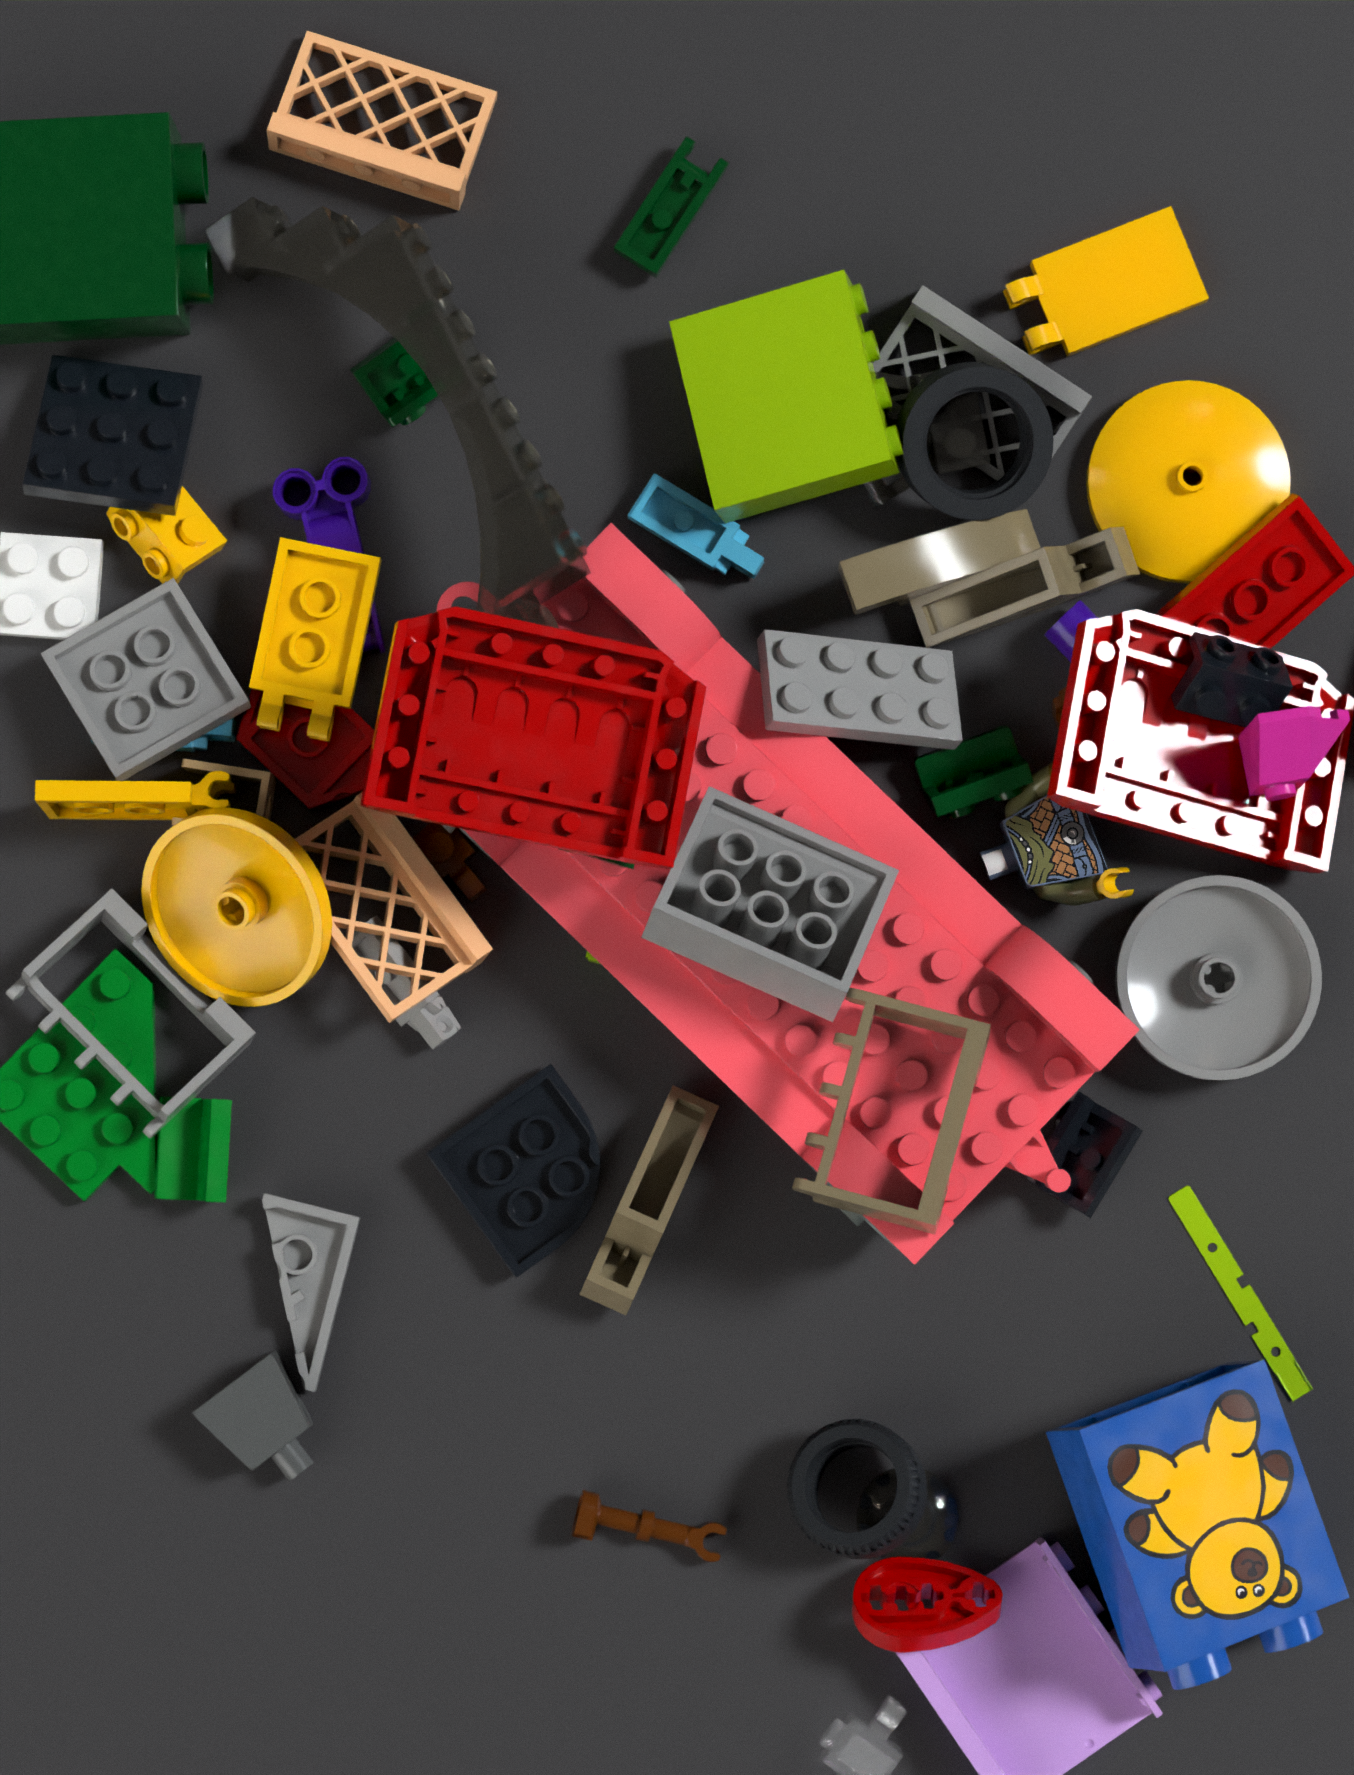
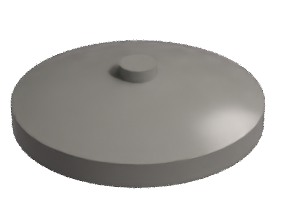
[1115,875,1322,1081]

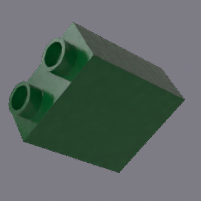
[0,112,214,345]

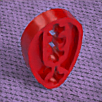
[852,1557,1003,1653]

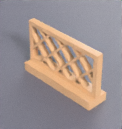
[267,31,497,211]
[295,792,493,1023]

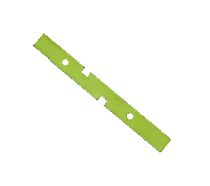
[1168,1185,1313,1402]

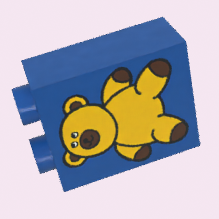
[1046,1359,1350,1690]

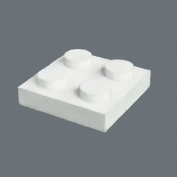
[0,532,104,640]

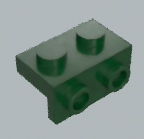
[350,311,474,427]
[914,725,1034,819]

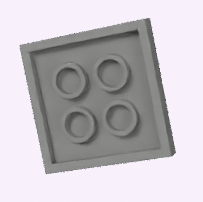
[41,578,251,781]

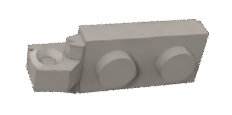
[352,915,461,1050]

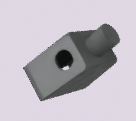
[192,1351,314,1481]

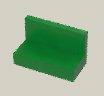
[154,1096,232,1203]

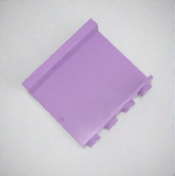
[896,1537,1163,1775]

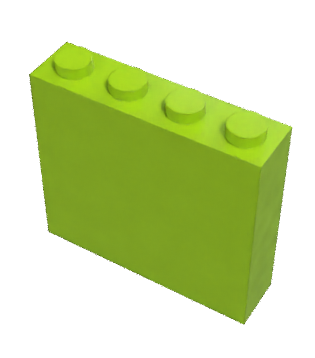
[669,269,904,523]

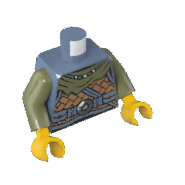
[979,763,1134,906]

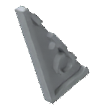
[262,1193,361,1392]

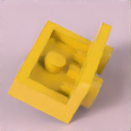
[106,486,227,584]

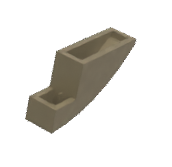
[838,509,1040,615]
[910,527,1140,648]
[579,1085,719,1315]

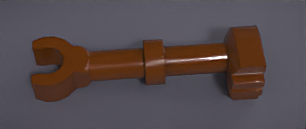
[571,1490,727,1562]

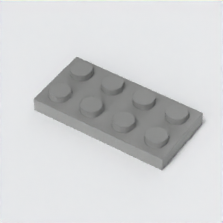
[757,629,963,750]

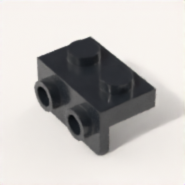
[1171,632,1293,727]
[1027,1092,1143,1219]

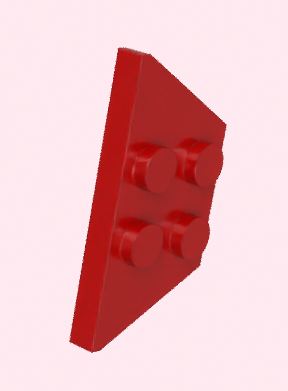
[236,689,375,810]

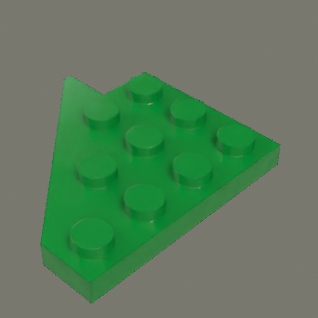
[0,948,157,1202]

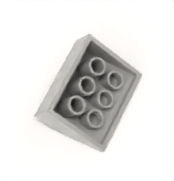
[641,786,899,1022]

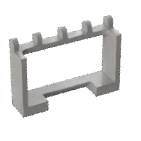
[6,888,256,1139]

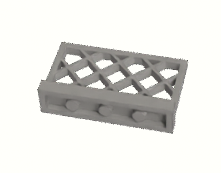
[873,285,1092,481]

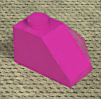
[1238,706,1350,801]

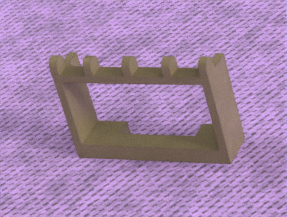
[792,988,991,1234]

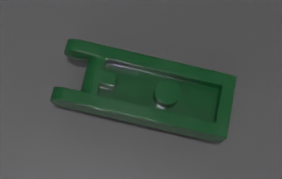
[614,136,730,278]

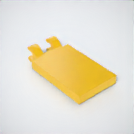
[1002,206,1209,357]
[249,537,382,742]
[35,771,236,820]

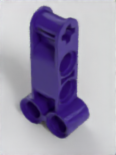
[273,457,386,653]

